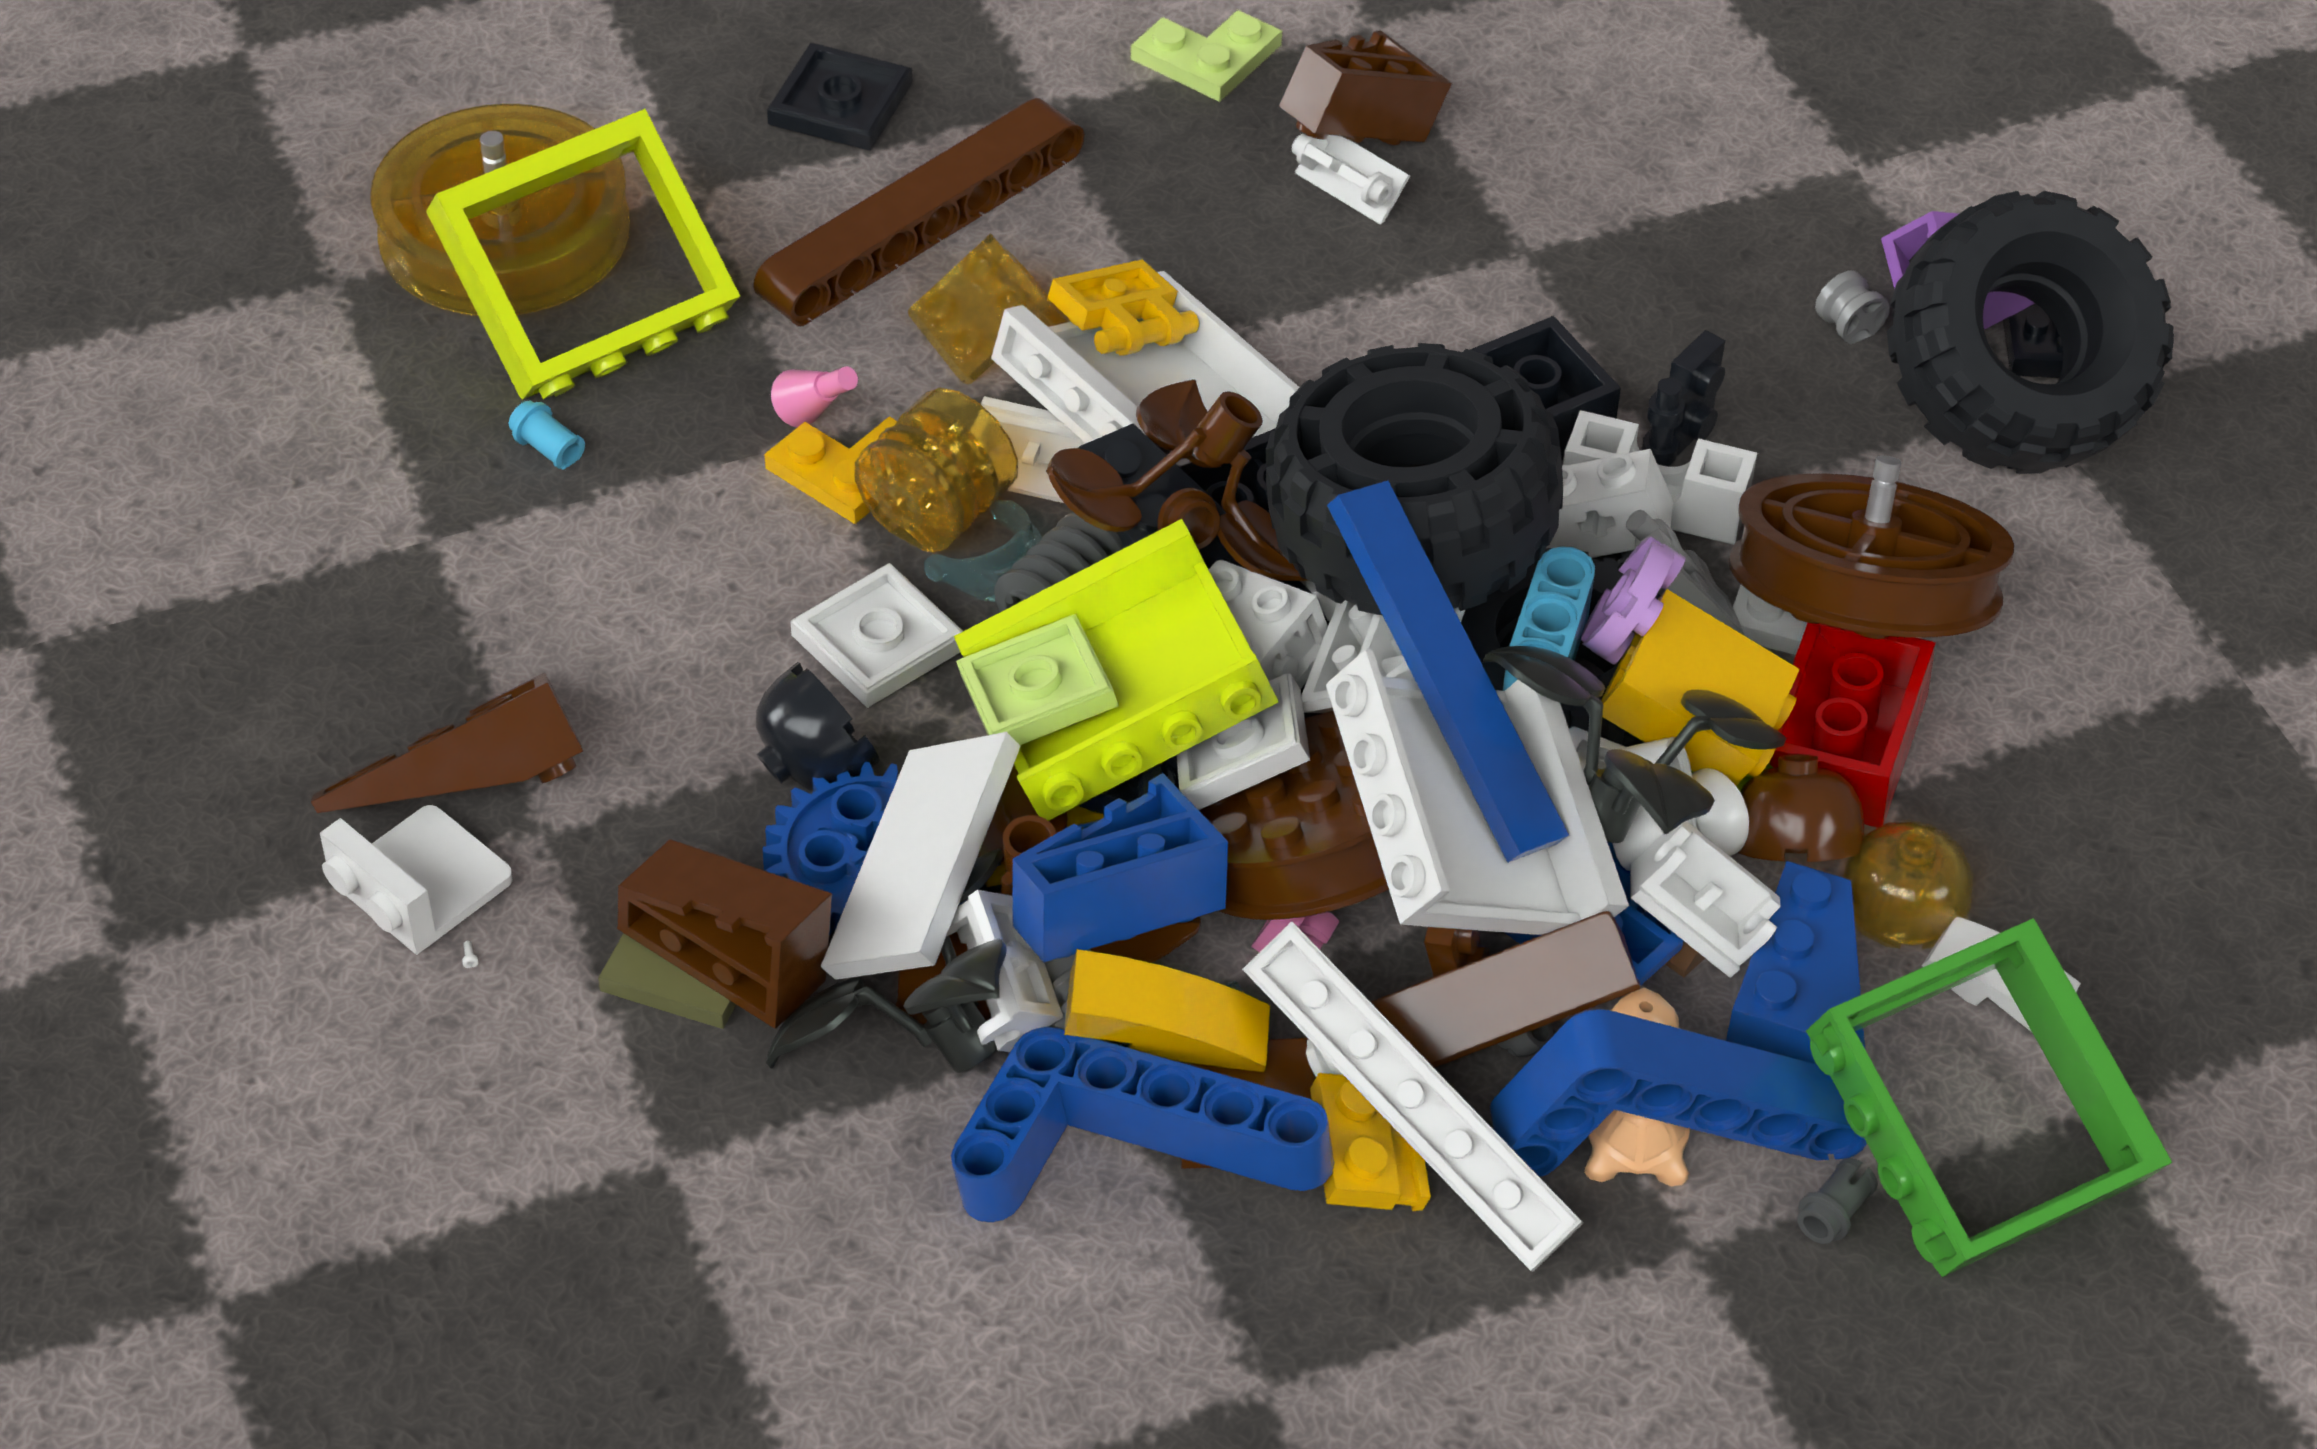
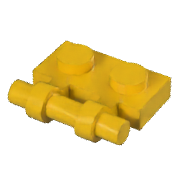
[1047,259,1199,356]

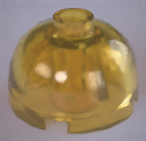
[1842,820,1974,949]

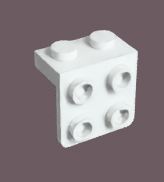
[320,805,513,955]

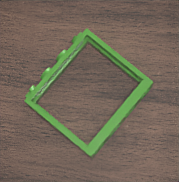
[1806,918,2172,1277]

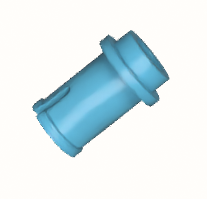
[509,401,585,470]

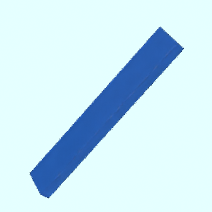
[1327,480,1569,863]

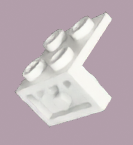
[1209,560,1328,689]

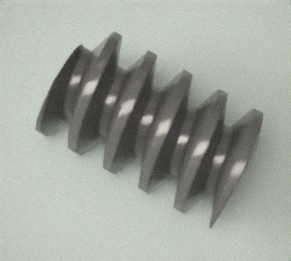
[994,513,1125,612]

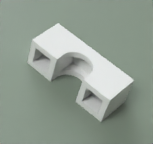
[1563,410,1758,545]

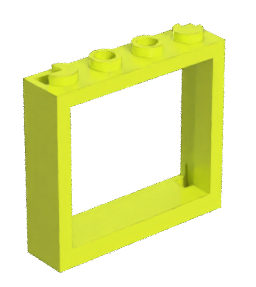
[426,109,740,400]

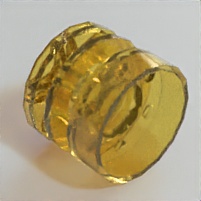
[854,388,1018,553]

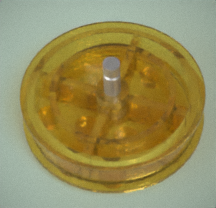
[370,104,630,315]

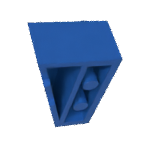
[1012,773,1228,962]

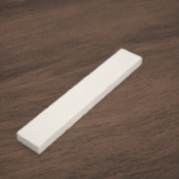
[1243,921,1583,1272]

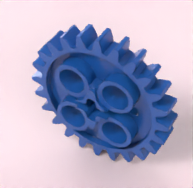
[763,762,966,936]

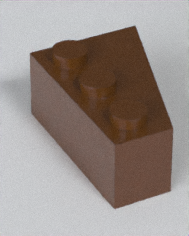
[1279,30,1452,145]
[617,839,832,1029]

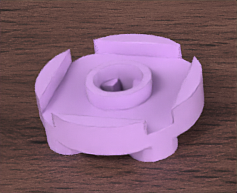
[1581,537,1685,665]

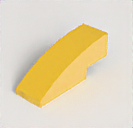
[1064,949,1270,1072]

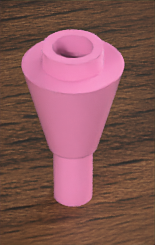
[771,366,858,427]

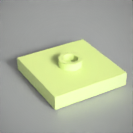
[956,614,1119,745]

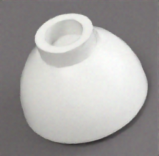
[1692,768,1749,856]

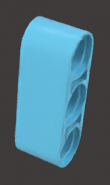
[1502,547,1595,704]

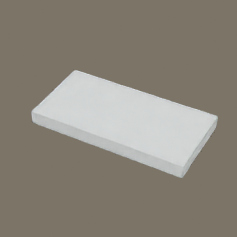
[821,732,1020,980]

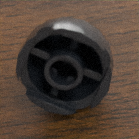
[756,662,880,790]

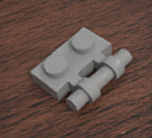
[1626,510,1744,635]

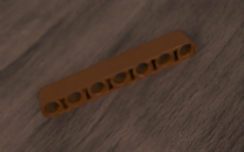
[753,98,1084,326]

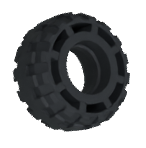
[1887,191,2174,474]
[1266,343,1563,616]

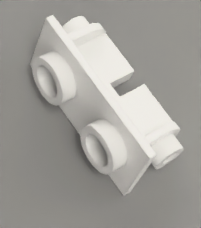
[1292,134,1410,224]

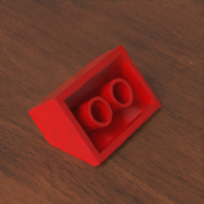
[1769,623,1936,829]

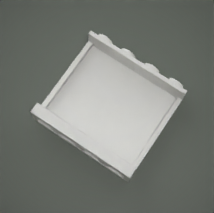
[991,271,1300,467]
[1325,649,1629,935]

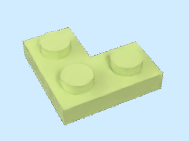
[1131,10,1282,102]

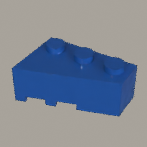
[1726,861,1865,1064]

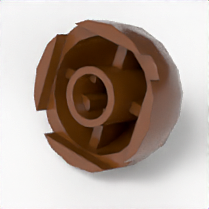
[1738,754,1864,862]

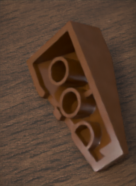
[311,672,583,813]

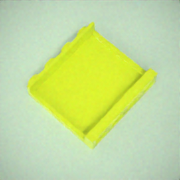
[954,519,1279,821]

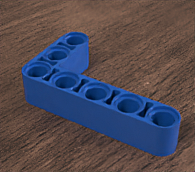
[1490,1009,1867,1176]
[951,1027,1334,1223]

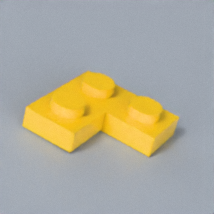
[764,416,935,524]

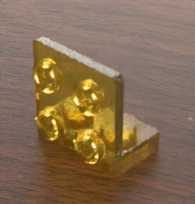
[908,233,1070,384]

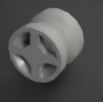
[1815,270,1890,344]

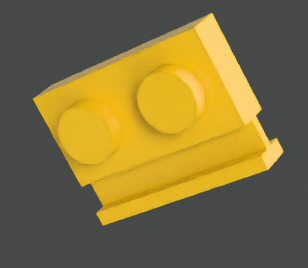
[1310,1073,1431,1211]

